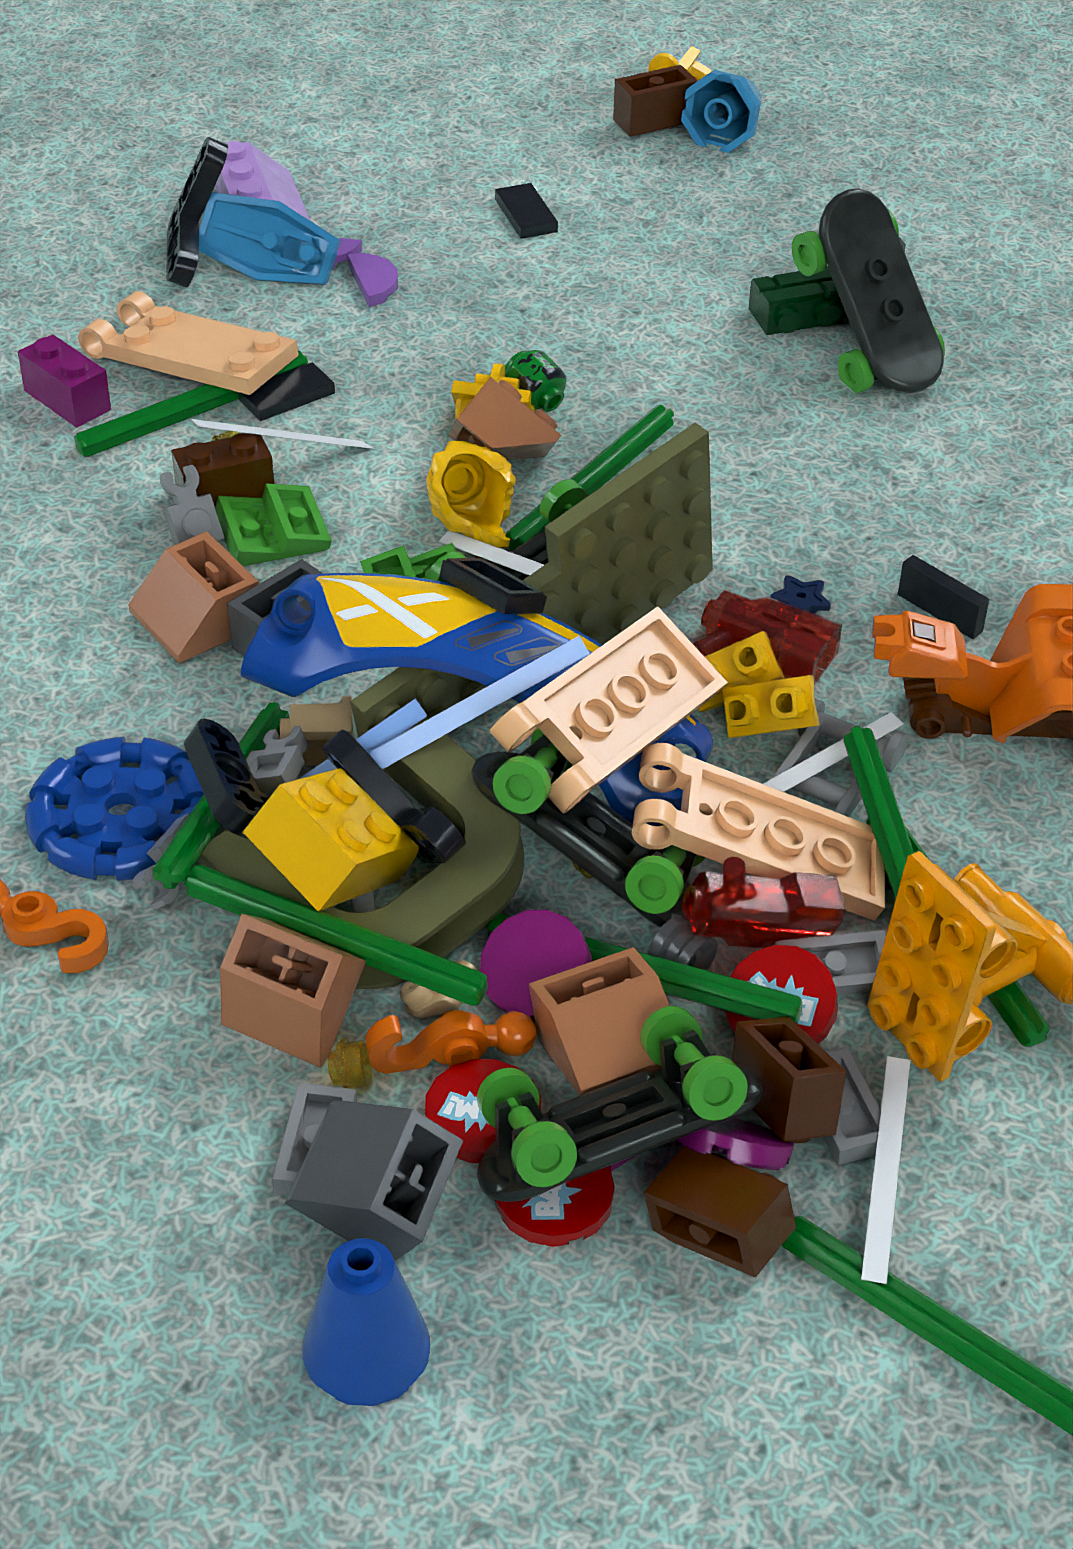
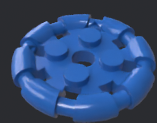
[25,737,204,881]

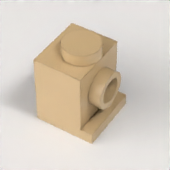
[280,696,353,766]

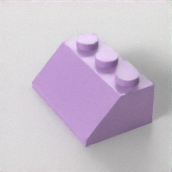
[215,141,310,220]

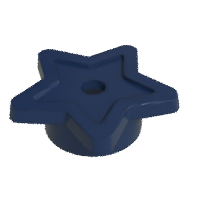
[769,575,831,619]

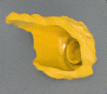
[426,441,516,549]

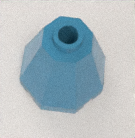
[681,70,762,153]

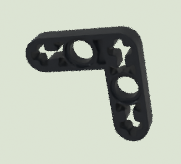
[166,137,228,287]
[184,718,271,839]
[322,729,466,863]

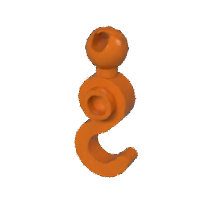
[0,879,109,973]
[365,1010,537,1074]

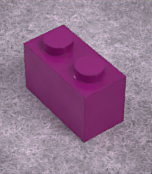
[18,334,111,428]

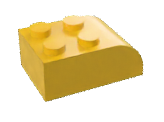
[243,768,419,912]

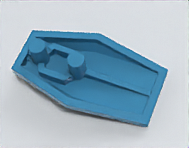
[199,192,341,285]

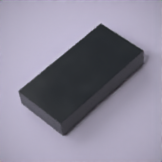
[495,183,558,239]
[238,362,335,421]
[897,555,990,639]
[439,558,547,615]

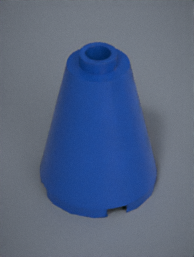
[302,1238,430,1406]

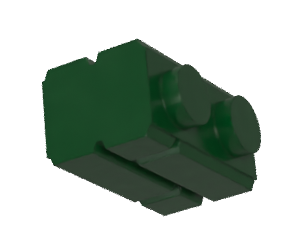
[748,266,844,335]

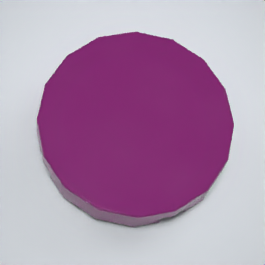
[480,910,592,1022]
[677,1118,794,1170]

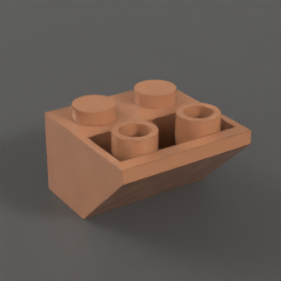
[448,377,562,460]
[128,531,259,664]
[220,914,367,1068]
[529,947,670,1096]

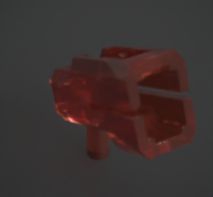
[693,590,842,685]
[682,857,846,949]

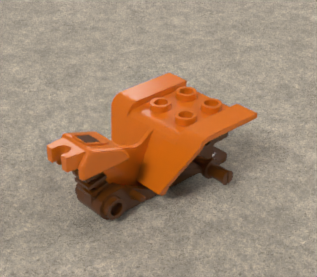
[872,584,1073,743]

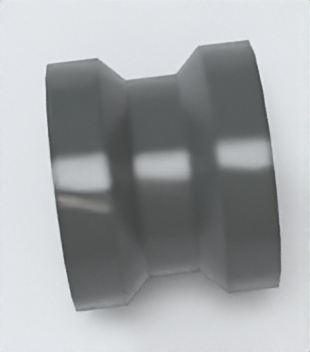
[648,916,718,970]

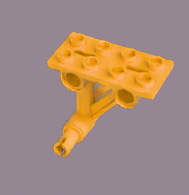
[867,851,1073,1082]

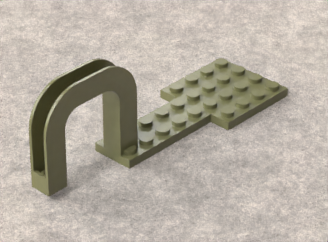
[200,423,713,989]

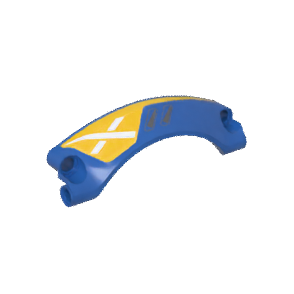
[241,573,713,826]

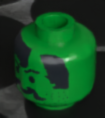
[505,350,566,412]

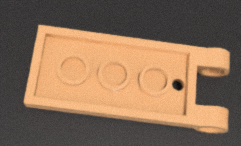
[78,291,299,395]
[489,607,728,814]
[632,743,885,921]

